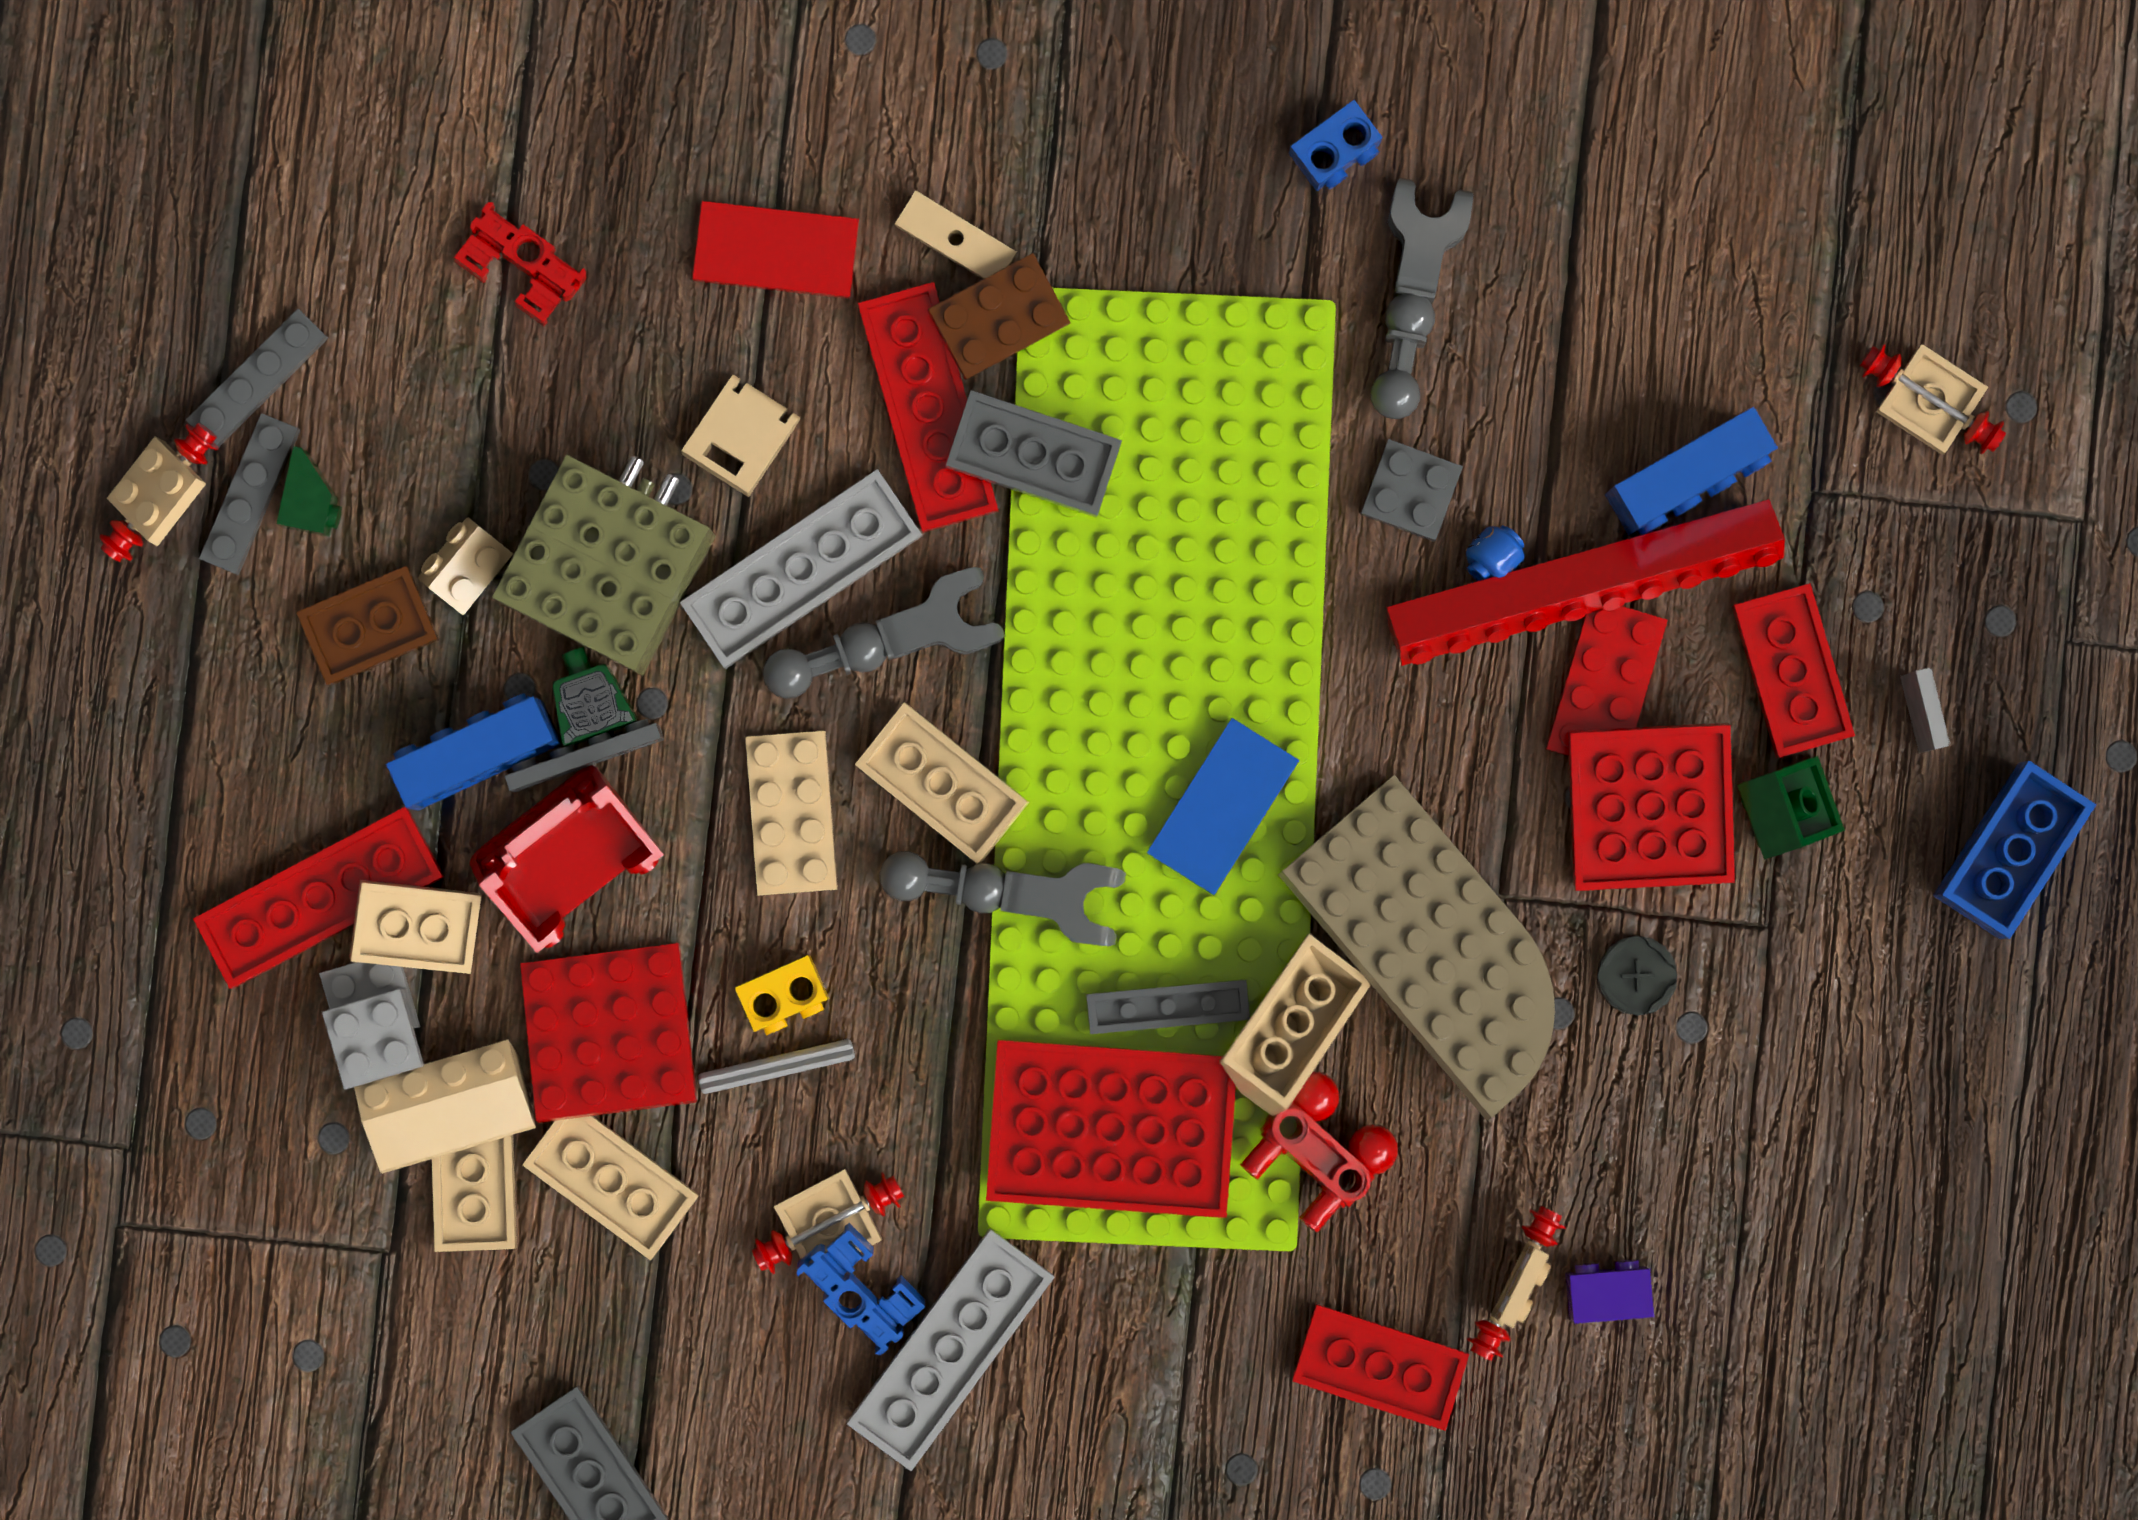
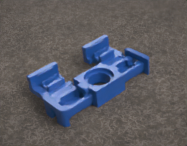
[797,1223,925,1355]

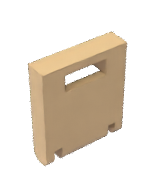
[681,374,800,497]

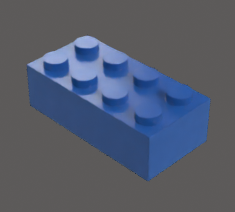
[1605,407,1778,536]
[386,693,562,811]
[1933,761,2097,939]

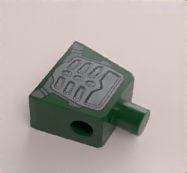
[553,647,639,746]

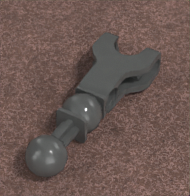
[1370,178,1473,419]
[763,567,1005,699]
[879,851,1126,946]

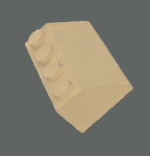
[1220,934,1371,1117]
[354,1040,536,1174]

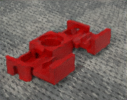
[454,202,587,327]

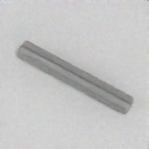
[698,1039,855,1094]

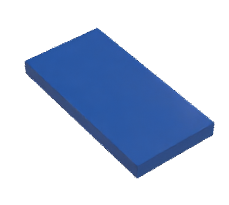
[1147,718,1299,895]

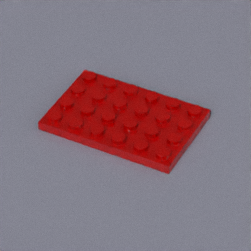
[986,1040,1236,1218]

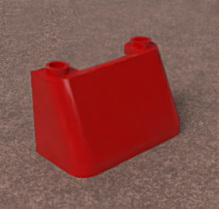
[470,765,664,953]

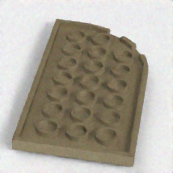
[1278,775,1555,1121]

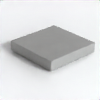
[1900,668,1950,753]

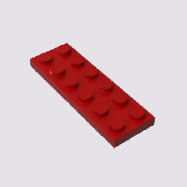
[858,282,999,533]
[193,807,444,989]

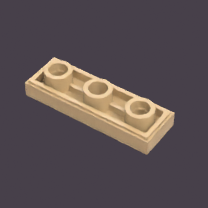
[895,190,1017,279]

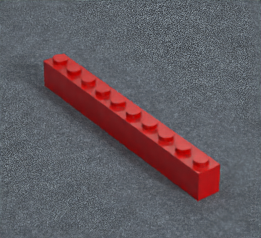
[1386,499,1785,666]

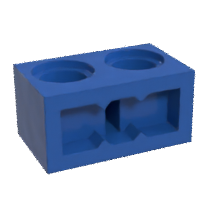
[1289,100,1383,191]

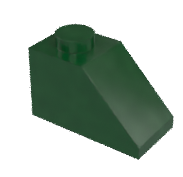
[276,446,342,537]

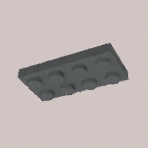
[946,390,1122,518]
[511,1385,668,1520]

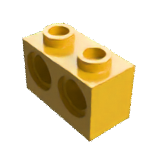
[735,955,830,1036]

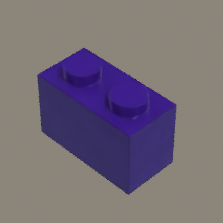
[1565,1260,1654,1324]

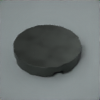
[1597,936,1677,1016]

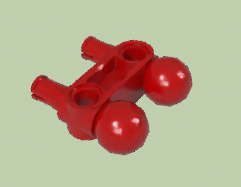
[1240,1071,1398,1233]

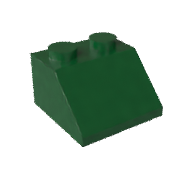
[1737,756,1845,860]

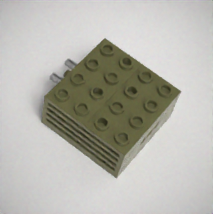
[492,455,716,676]

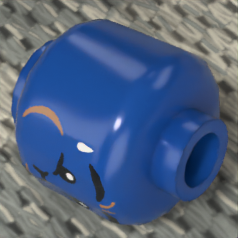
[1465,525,1524,581]

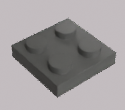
[1360,439,1463,542]

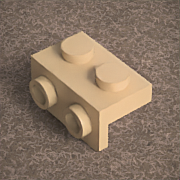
[418,517,513,615]

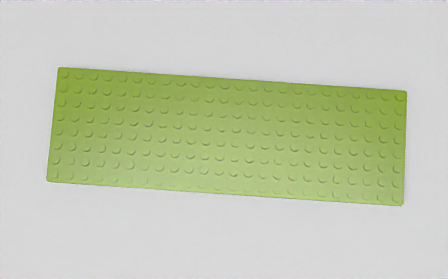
[978,288,1336,1251]

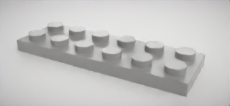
[680,469,922,669]
[846,1228,1055,1471]

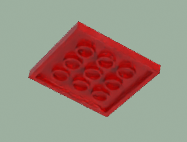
[1568,723,1735,891]
[520,943,697,1123]

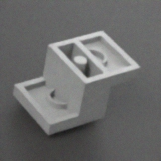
[319,962,424,1090]

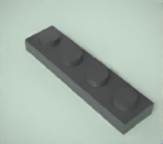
[186,308,329,448]
[199,413,301,575]
[505,719,664,792]
[1086,980,1250,1034]

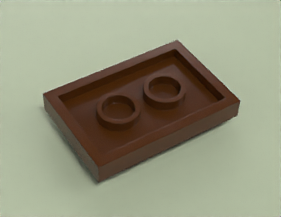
[928,253,1071,381]
[296,566,439,686]

